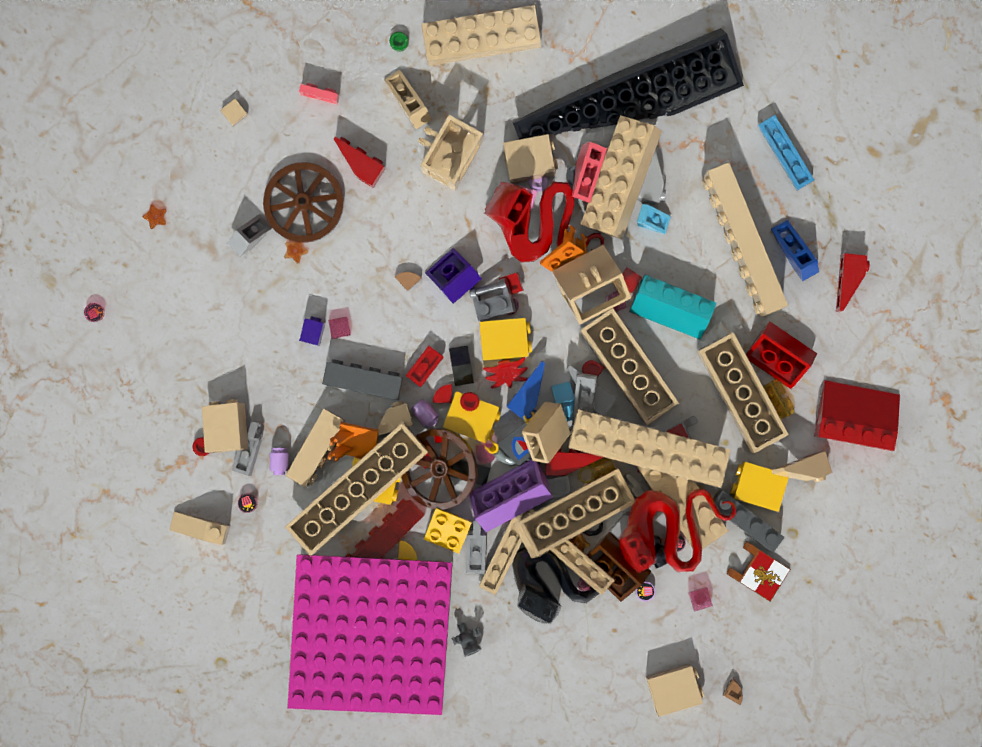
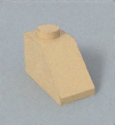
[377,401,414,436]

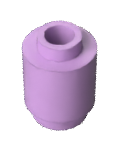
[411,399,439,428]
[269,448,289,475]

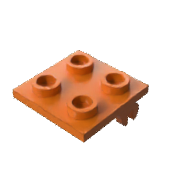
[540,225,588,272]
[328,422,379,461]

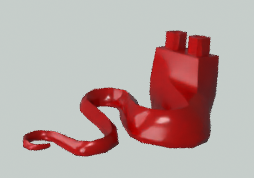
[484,181,604,263]
[618,489,736,573]

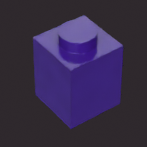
[299,316,325,346]

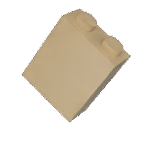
[503,135,558,183]
[202,399,248,453]
[522,402,571,463]
[646,664,705,717]

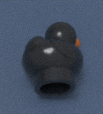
[654,535,667,569]

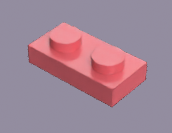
[299,83,339,105]

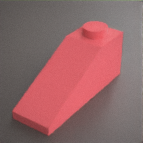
[572,142,607,203]

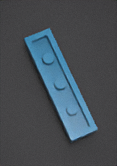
[758,115,814,191]

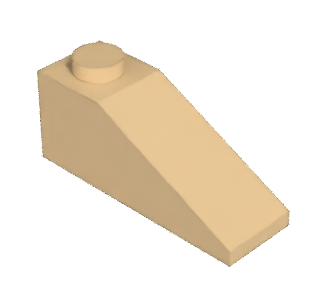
[384,70,432,129]
[771,451,833,483]
[169,511,230,545]

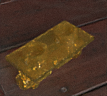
[763,378,795,419]

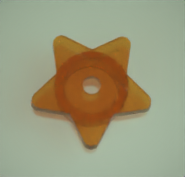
[142,204,166,229]
[284,242,308,264]
[569,533,590,553]

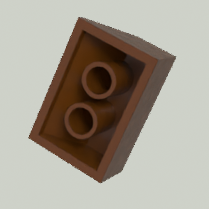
[586,532,652,602]

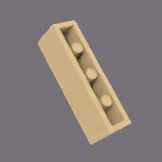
[286,409,345,487]

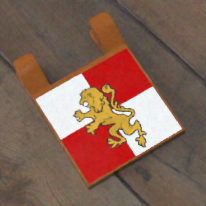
[727,542,791,602]

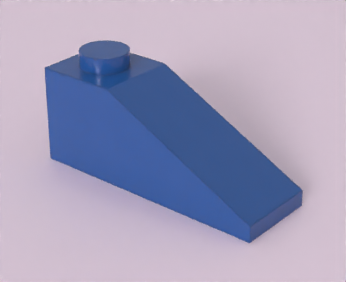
[771,220,819,281]
[507,361,545,421]

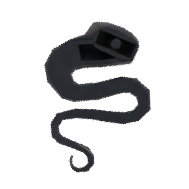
[512,522,603,624]

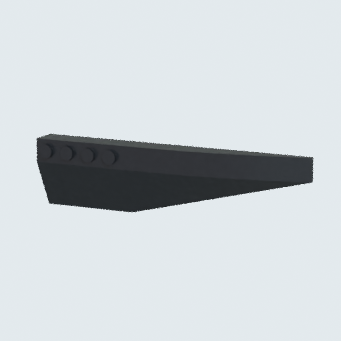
[512,28,744,140]

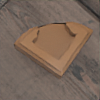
[395,272,422,291]
[723,678,743,705]

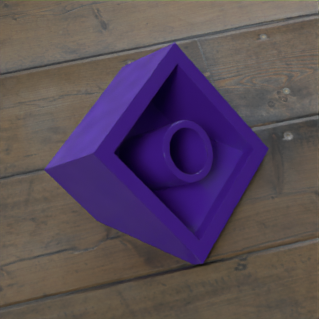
[425,248,482,304]

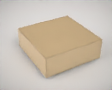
[220,99,248,126]

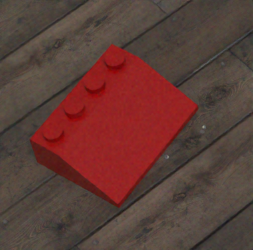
[814,380,900,451]

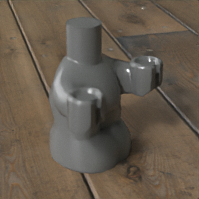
[452,623,482,657]

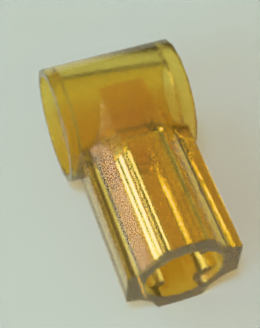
[577,457,616,484]

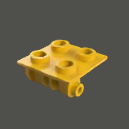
[424,508,472,554]

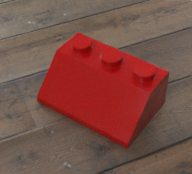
[745,321,817,389]

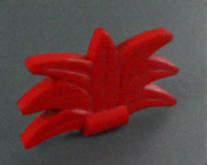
[483,357,528,389]

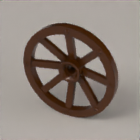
[263,162,344,243]
[402,428,478,510]

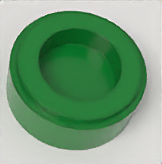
[389,32,409,52]

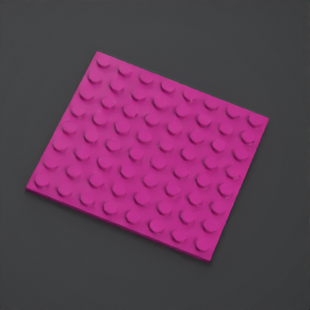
[287,554,452,715]

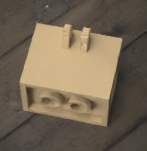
[418,115,483,191]
[552,245,631,325]

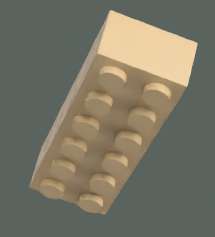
[421,5,541,66]
[581,116,662,240]
[580,308,679,425]
[697,332,789,453]
[635,466,728,549]
[514,469,635,558]

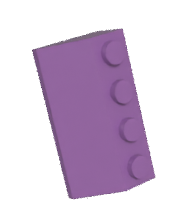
[470,460,553,532]

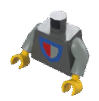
[484,412,541,466]

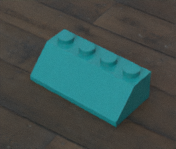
[629,275,717,340]

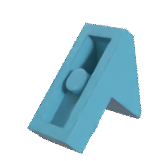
[637,204,671,234]
[551,382,575,421]

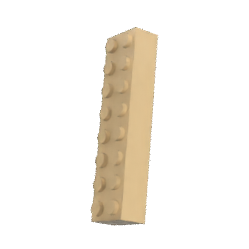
[702,162,788,317]
[568,410,731,488]
[285,422,429,556]

